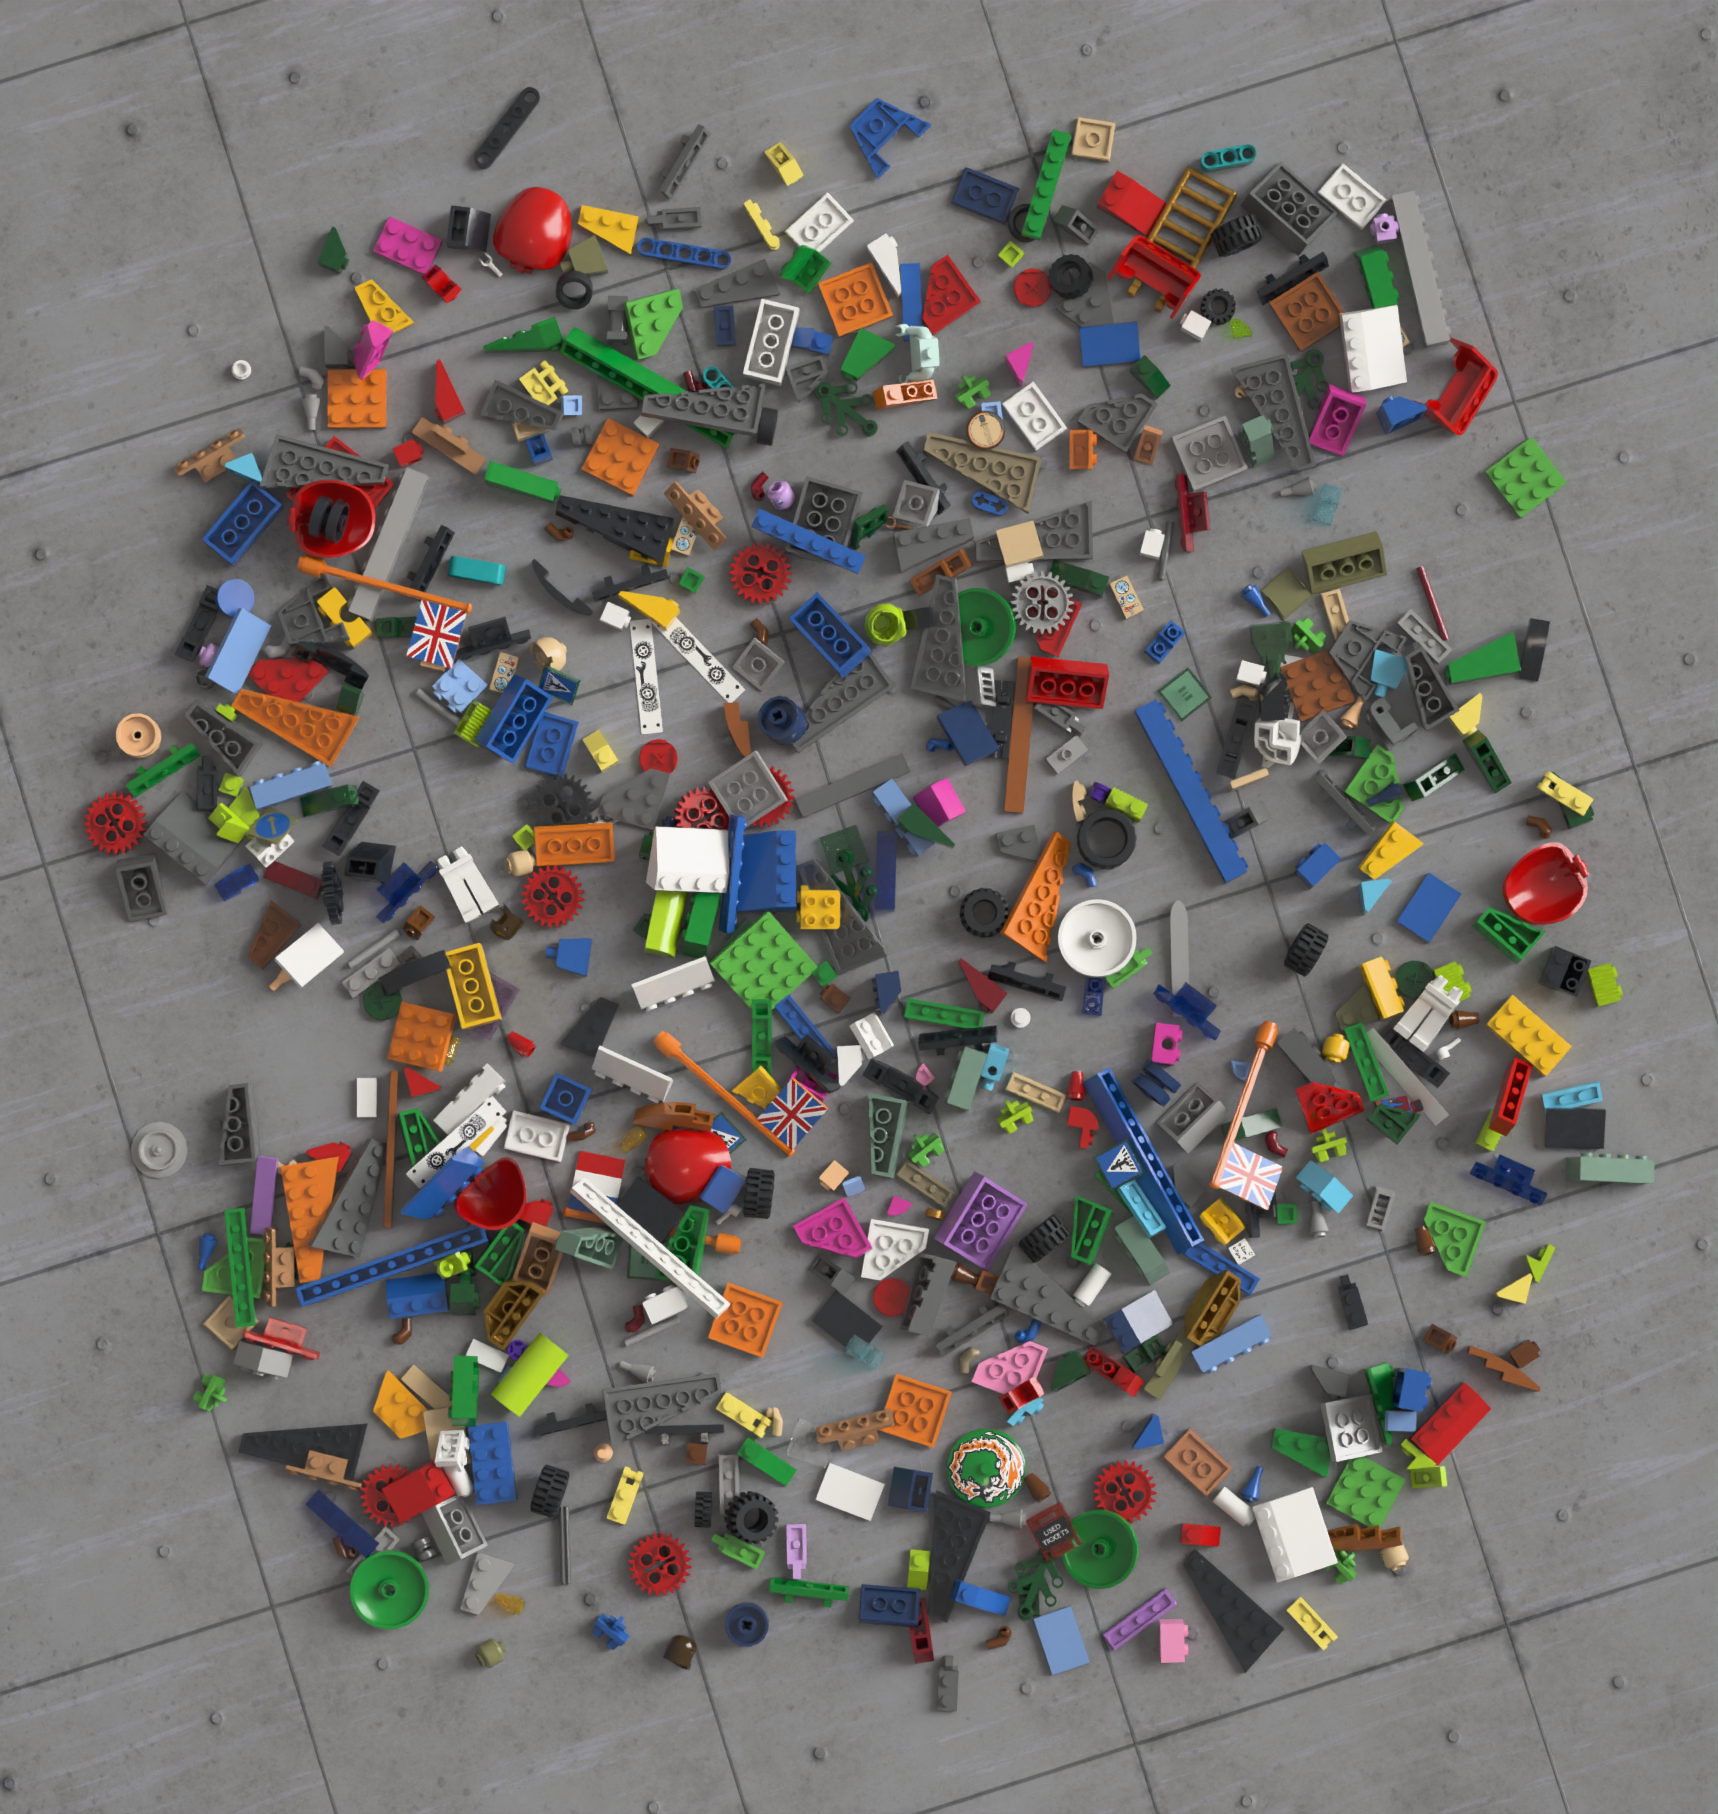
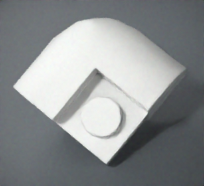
[1254,718,1301,765]

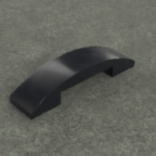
[532,559,593,616]
[175,585,219,662]
[291,641,369,690]
[322,781,380,856]
[378,950,451,997]
[1380,1024,1450,1088]
[862,1058,939,1115]

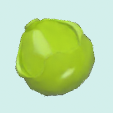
[864,603,906,648]

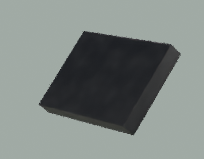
[1544,1108,1606,1149]
[617,1176,685,1243]
[812,1290,883,1357]

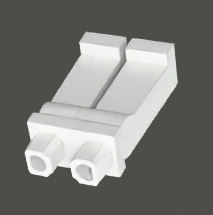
[437,847,500,924]
[1393,975,1463,1052]

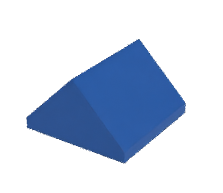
[700,1164,747,1214]
[1132,1413,1164,1449]

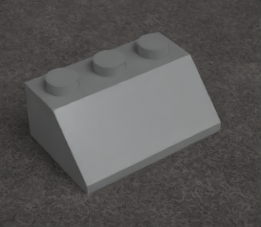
[1156,1082,1229,1154]
[421,1495,488,1566]

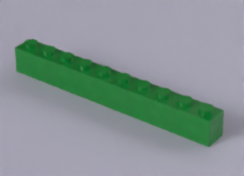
[559,327,737,449]

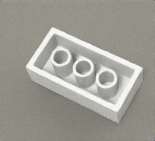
[743,299,799,386]

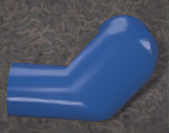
[926,738,954,752]
[1072,863,1097,888]
[1014,1320,1041,1343]

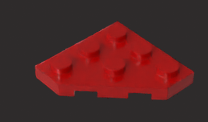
[922,254,981,336]
[1027,586,1082,658]
[248,659,329,702]
[1295,1082,1365,1134]

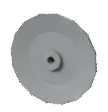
[131,1122,188,1179]

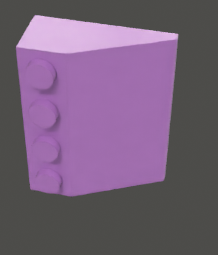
[934,1171,1028,1271]

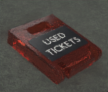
[1026,1502,1082,1562]

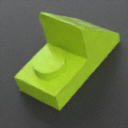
[208,803,250,843]
[1524,1244,1556,1283]
[1399,1438,1436,1470]
[1410,1466,1447,1489]
[907,1549,930,1590]

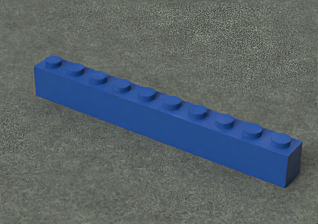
[1134,699,1248,884]
[1083,1068,1204,1255]
[295,1225,489,1307]

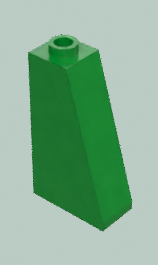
[484,461,561,504]
[1444,632,1521,685]

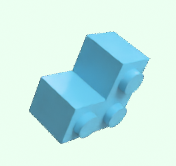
[1296,1160,1353,1213]

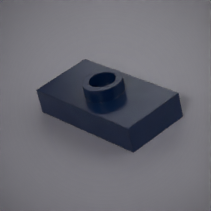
[714,305,736,346]

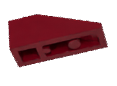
[263,861,323,900]
[958,958,1008,1013]
[909,1598,934,1664]

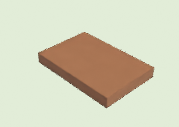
[1163,1428,1233,1497]

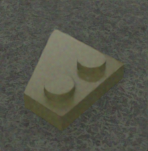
[1335,983,1379,1032]

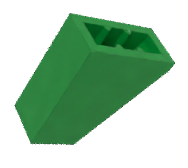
[840,328,895,381]

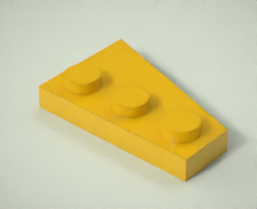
[578,205,639,255]
[354,279,415,335]
[1358,821,1424,880]
[732,1066,782,1110]

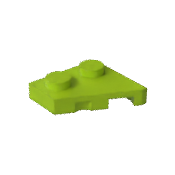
[228,787,260,840]

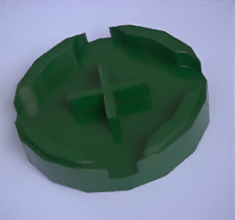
[1396,961,1435,999]
[363,982,402,1021]

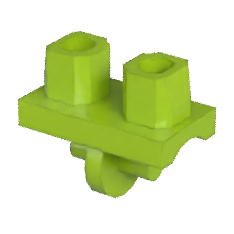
[996,1099,1033,1134]
[1310,1128,1347,1163]
[433,1251,470,1280]

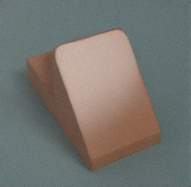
[1134,425,1163,465]

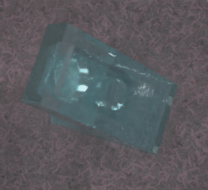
[1312,483,1342,526]
[844,1334,886,1370]

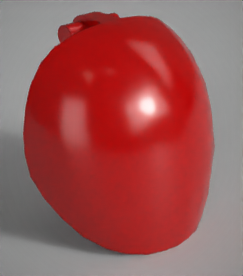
[493,187,572,274]
[287,480,375,558]
[1502,842,1590,925]
[644,1127,731,1205]
[454,1157,527,1230]

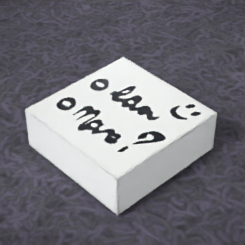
[1228,1238,1255,1265]

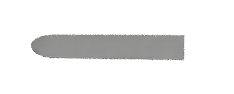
[1170,901,1190,1017]

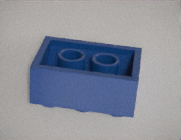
[1377,396,1427,435]
[386,1273,450,1319]

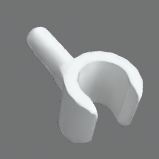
[479,253,502,277]
[1437,1038,1461,1060]
[716,1204,742,1225]

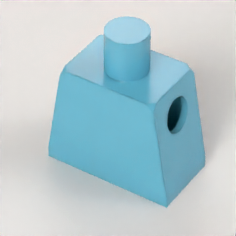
[1369,649,1406,698]
[981,1043,1010,1090]

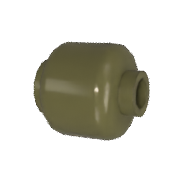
[475,1639,506,1668]

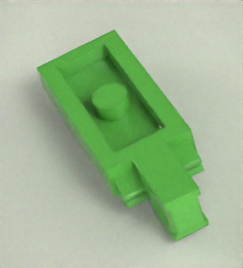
[1104,947,1153,990]
[711,1533,765,1570]

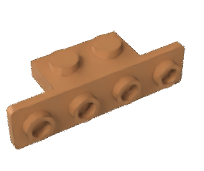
[412,417,486,475]
[174,429,245,482]
[664,481,727,550]
[263,1227,295,1307]
[815,1408,894,1451]
[285,1450,363,1490]

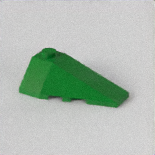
[483,317,564,353]
[655,1205,710,1282]
[1364,1363,1395,1445]

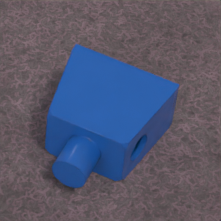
[546,938,592,977]

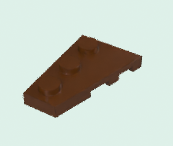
[248,900,301,970]

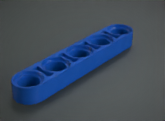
[637,238,731,269]

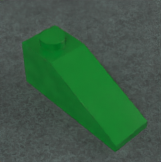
[737,1437,797,1486]

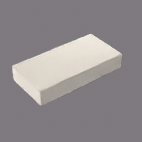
[357,1078,377,1117]
[466,1339,509,1373]

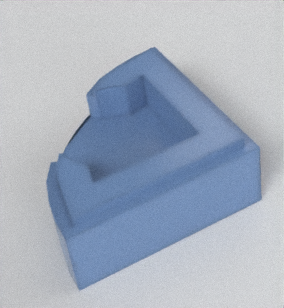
[1231,1061,1251,1082]

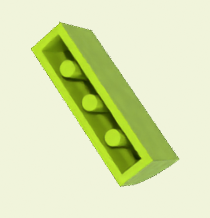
[644,890,688,959]
[491,1333,569,1417]

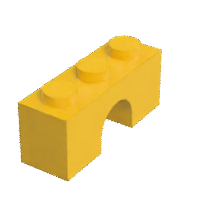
[317,587,373,648]

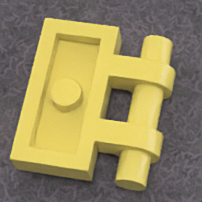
[519,360,569,406]

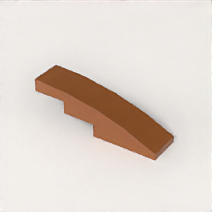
[1467,1346,1541,1392]
[1327,1524,1403,1550]

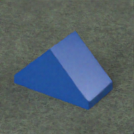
[525,433,553,466]

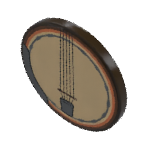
[966,411,1005,450]

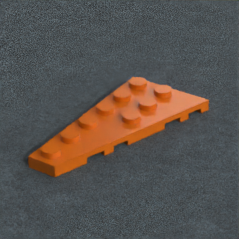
[231,689,360,767]
[1000,832,1071,963]
[280,1156,339,1283]

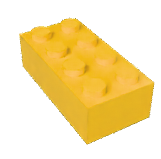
[446,943,502,1030]
[1484,995,1572,1077]

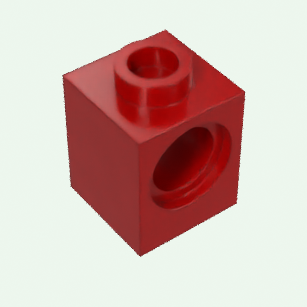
[392,439,424,468]

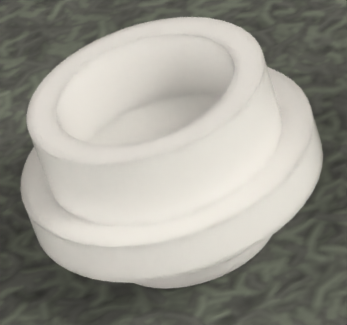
[231,360,251,380]
[1011,1008,1030,1028]

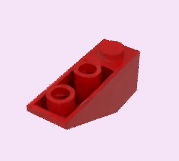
[1083,1346,1144,1397]

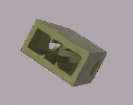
[560,235,608,277]

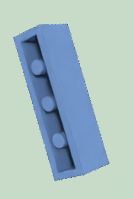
[250,761,333,811]
[872,778,936,857]
[1191,1315,1272,1374]

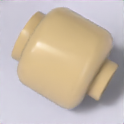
[505,850,536,877]
[1380,1544,1409,1571]

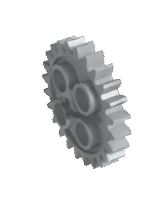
[1010,571,1074,635]

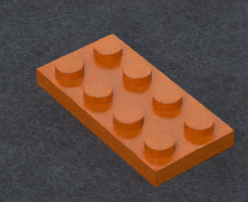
[534,822,615,866]

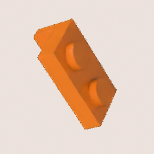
[1070,430,1097,470]

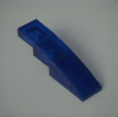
[306,1489,379,1558]

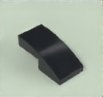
[902,607,934,631]

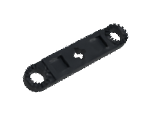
[474,87,540,169]

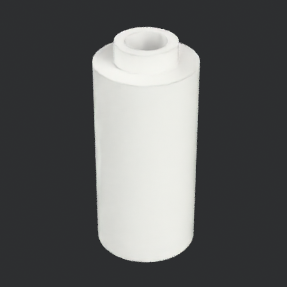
[475,1116,507,1156]
[1073,1263,1111,1307]
[441,1466,475,1497]
[1212,1486,1256,1526]

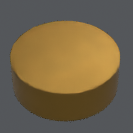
[924,1208,945,1221]

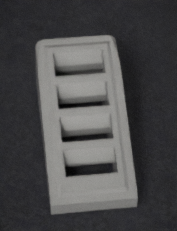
[973,666,996,708]
[1365,1186,1395,1231]

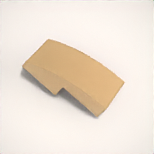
[1072,780,1087,824]

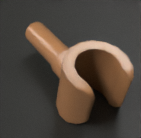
[885,516,913,530]

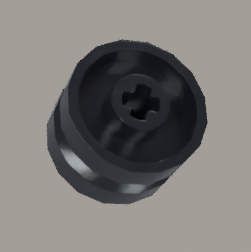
[308,495,350,544]

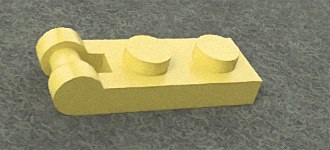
[744,200,780,251]
[1536,771,1593,816]
[716,1392,773,1438]
[607,1466,644,1525]
[1286,1596,1338,1651]

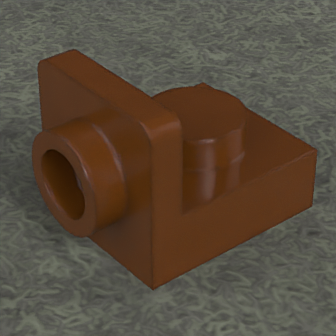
[667,448,700,473]
[403,905,435,940]
[820,984,851,1014]
[1423,1324,1457,1355]

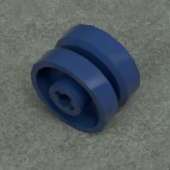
[758,696,807,745]
[1131,1059,1181,1107]
[726,1602,769,1647]

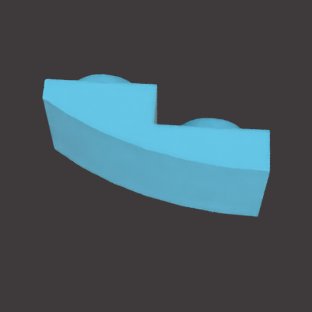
[1007,1397,1044,1426]

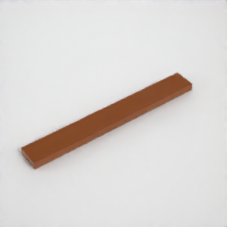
[1004,657,1034,814]
[383,1071,399,1228]

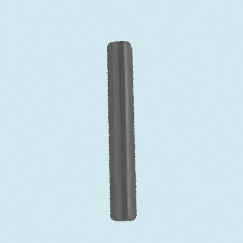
[559,1506,571,1585]

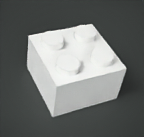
[642,1284,689,1324]

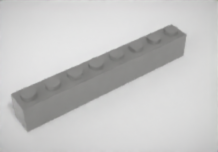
[1390,190,1452,349]
[347,468,430,622]

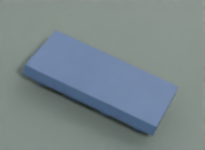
[205,608,271,695]

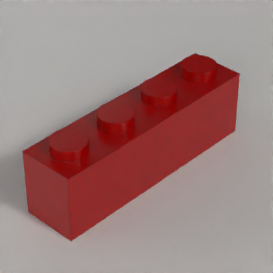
[1489,1057,1533,1136]

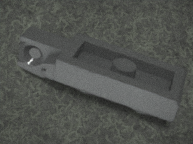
[647,207,702,230]
[1033,703,1086,737]
[937,1655,959,1711]

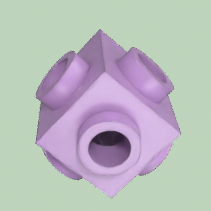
[1370,214,1399,245]

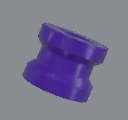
[1087,781,1111,804]
[507,1340,528,1360]

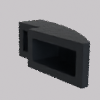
[1519,618,1550,681]

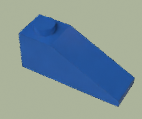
[950,1579,1011,1616]

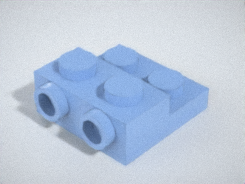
[432,659,488,714]

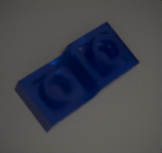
[214,863,259,902]
[1082,976,1106,1016]

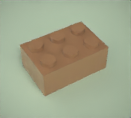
[512,1222,564,1295]

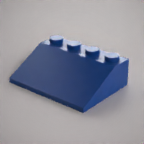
[738,830,796,913]
[400,1146,485,1220]

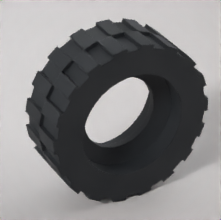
[1048,254,1093,299]

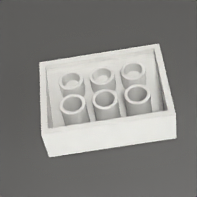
[1339,305,1407,392]
[646,827,729,893]
[632,956,715,1011]
[592,1046,673,1103]
[1252,1487,1338,1583]

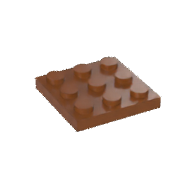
[1269,272,1345,352]
[1280,649,1355,722]

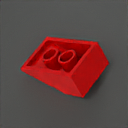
[1097,170,1166,237]
[381,1458,455,1523]

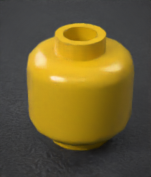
[1322,1033,1350,1064]

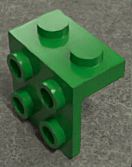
[780,245,832,293]

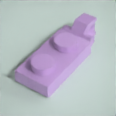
[786,1524,807,1579]

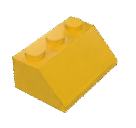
[1358,957,1405,1021]

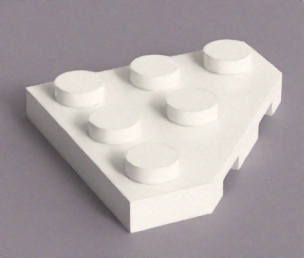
[861,1219,929,1280]

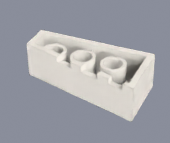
[433,1064,506,1135]

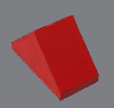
[404,1067,442,1098]

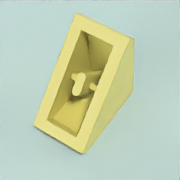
[1494,1273,1532,1304]

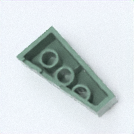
[868,1093,909,1179]
[1566,1153,1655,1184]
[555,1226,623,1270]

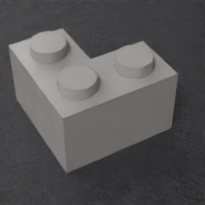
[233,1341,293,1379]

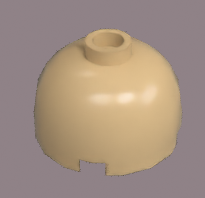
[530,637,567,674]

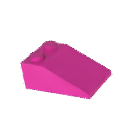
[353,320,394,380]
[1309,384,1367,456]

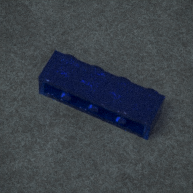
[875,831,897,912]

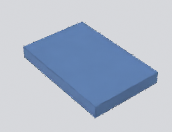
[1033,1606,1090,1675]

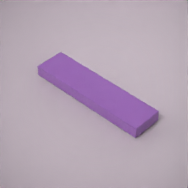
[250,1155,278,1235]
[1102,1588,1177,1651]

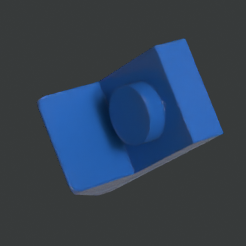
[791,327,833,356]

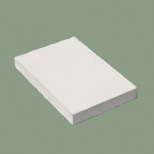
[1318,163,1387,230]
[785,192,854,252]
[1002,382,1067,452]
[275,923,344,989]
[504,1110,570,1162]
[815,1463,885,1521]

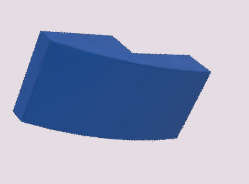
[1144,620,1186,665]

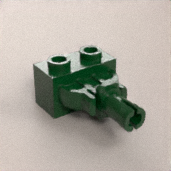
[1249,621,1292,681]
[450,1251,480,1315]

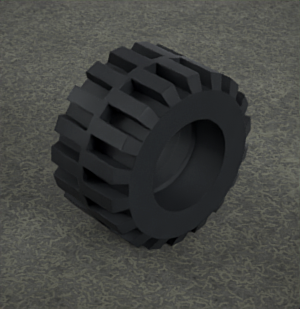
[1210,214,1264,257]
[959,888,1009,938]
[1284,923,1329,977]
[743,1168,775,1219]
[1018,1214,1071,1263]
[530,1464,569,1519]
[724,1491,779,1544]

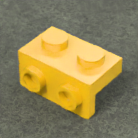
[1199,1197,1246,1245]

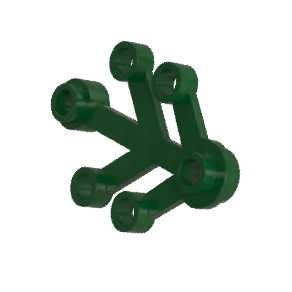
[1290,350,1329,409]
[815,382,878,437]
[830,849,877,922]
[1008,1548,1064,1621]

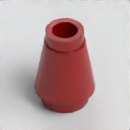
[506,1031,536,1058]
[1066,1071,1086,1101]

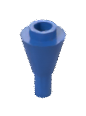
[1241,584,1271,617]
[197,1233,218,1270]
[1240,1466,1264,1503]

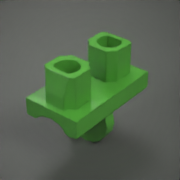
[954,374,991,409]
[1291,617,1327,654]
[907,1132,945,1168]
[193,1374,228,1412]
[1324,1549,1357,1585]

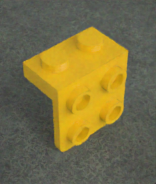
[796,885,840,929]

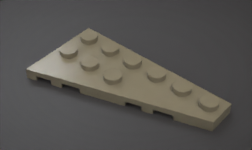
[924,432,1042,514]

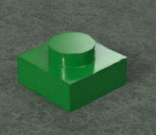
[678,567,705,594]
[812,960,838,988]
[1276,1204,1298,1224]

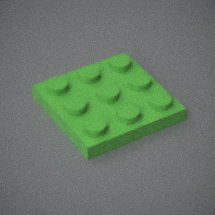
[1485,437,1567,518]
[1326,1456,1406,1527]

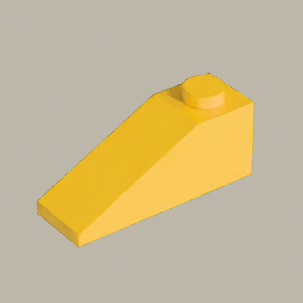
[619,591,680,631]

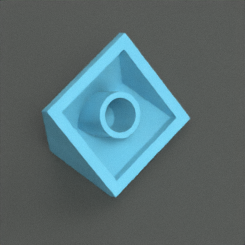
[224,453,263,486]
[1358,879,1392,915]

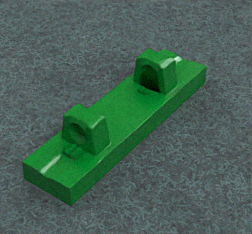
[126,742,201,798]
[769,1577,849,1608]

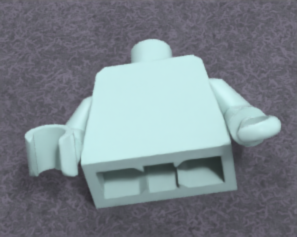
[895,324,939,384]

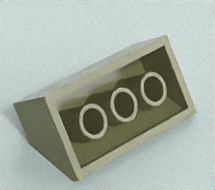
[1302,531,1387,594]

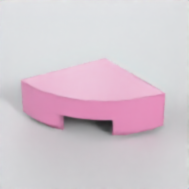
[916,1063,935,1086]

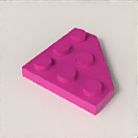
[793,1197,873,1259]

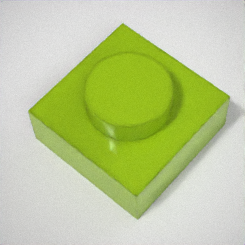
[998,241,1025,269]
[215,703,238,723]
[219,772,244,797]
[512,824,535,850]

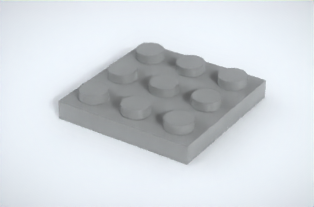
[1171,415,1248,492]
[708,751,788,827]
[1321,1394,1382,1462]

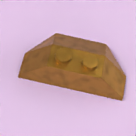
[1185,1269,1241,1346]
[484,1281,545,1351]

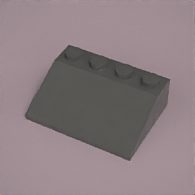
[1240,162,1339,257]
[784,476,863,567]
[144,791,243,885]

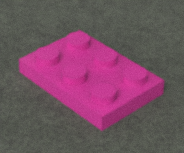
[373,216,443,275]

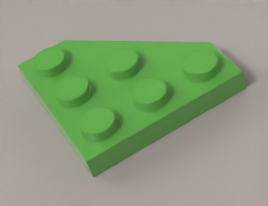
[624,288,683,360]
[1344,744,1404,824]
[1423,1202,1486,1277]
[202,1237,266,1299]

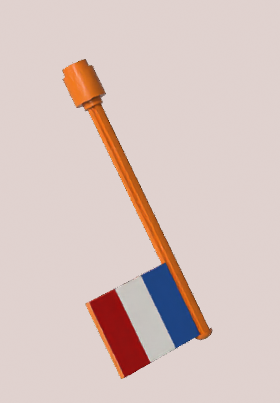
[563,1151,742,1255]

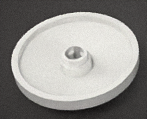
[1058,899,1137,978]

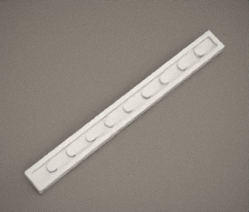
[570,1178,730,1319]

